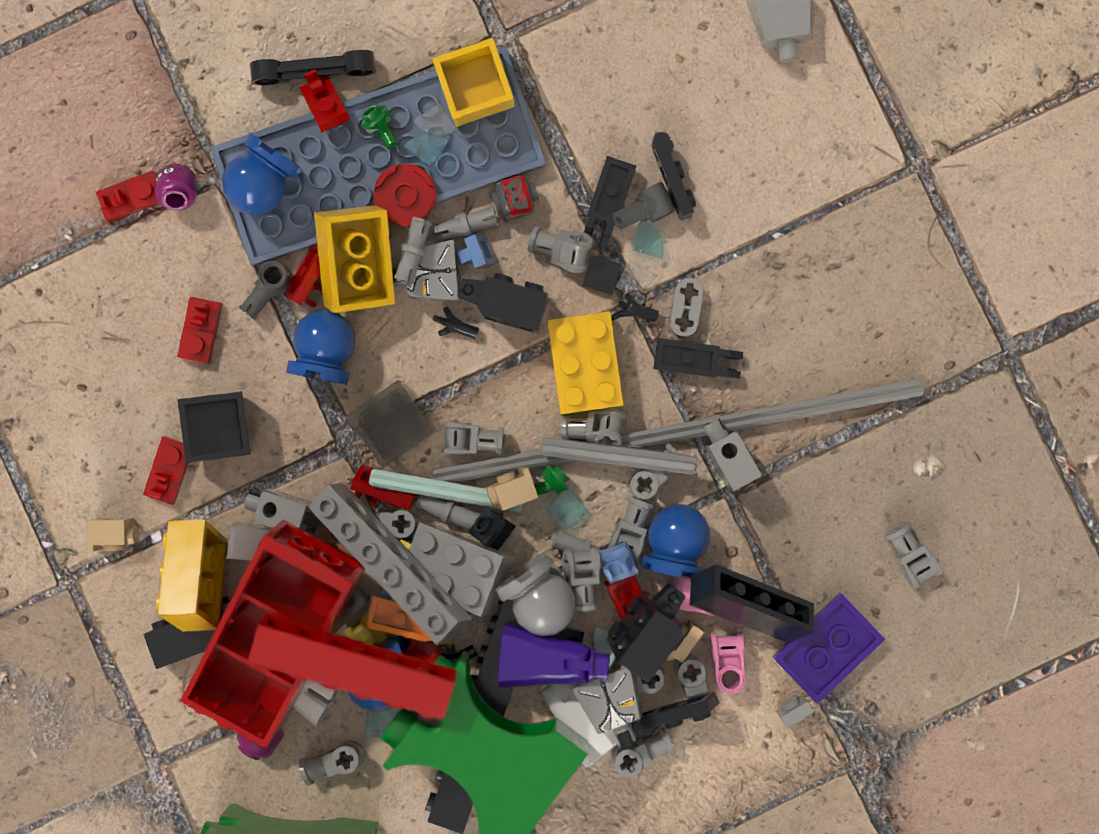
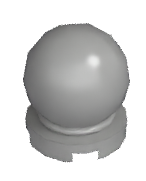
[495,553,576,636]

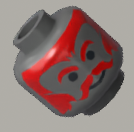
[491,175,539,220]

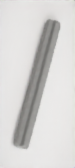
[541,437,697,475]

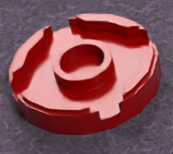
[374,164,437,227]

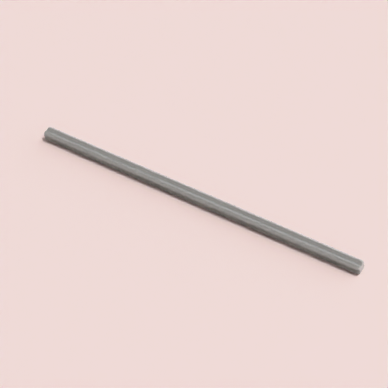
[433,379,924,483]

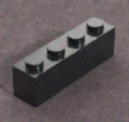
[690,564,814,643]
[143,596,230,669]

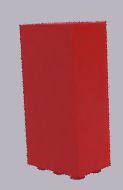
[180,519,366,748]

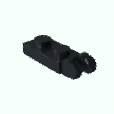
[651,132,696,221]
[584,156,637,249]
[653,338,743,379]
[631,692,720,737]

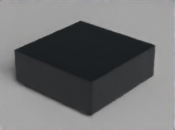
[583,255,622,295]

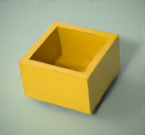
[432,38,515,127]

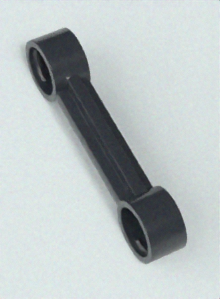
[250,50,376,86]

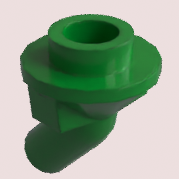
[361,105,398,149]
[534,465,569,495]

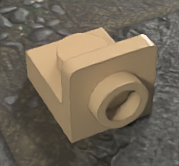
[667,620,704,663]

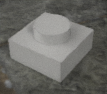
[776,696,814,728]

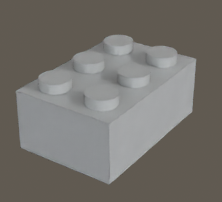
[409,522,515,617]

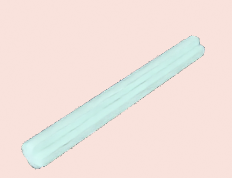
[369,469,523,512]

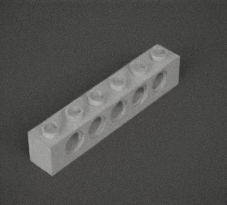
[308,484,472,645]

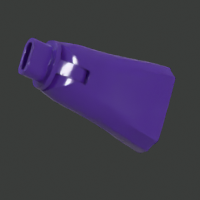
[498,623,610,688]

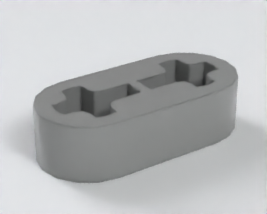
[669,278,703,337]

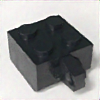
[458,273,549,334]
[606,583,686,683]

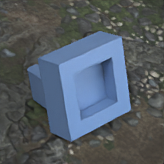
[456,234,496,268]
[599,541,639,584]

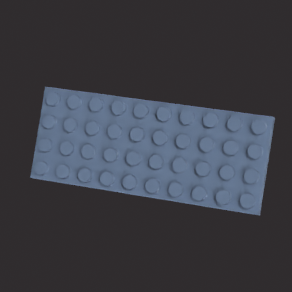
[210,46,546,267]

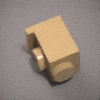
[486,467,538,511]
[86,518,138,552]

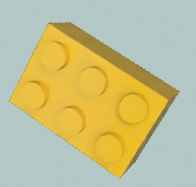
[314,205,395,313]
[547,311,623,414]
[156,519,228,632]

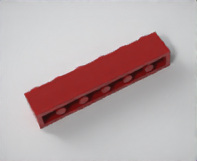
[248,613,457,719]

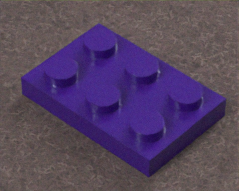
[772,592,885,704]

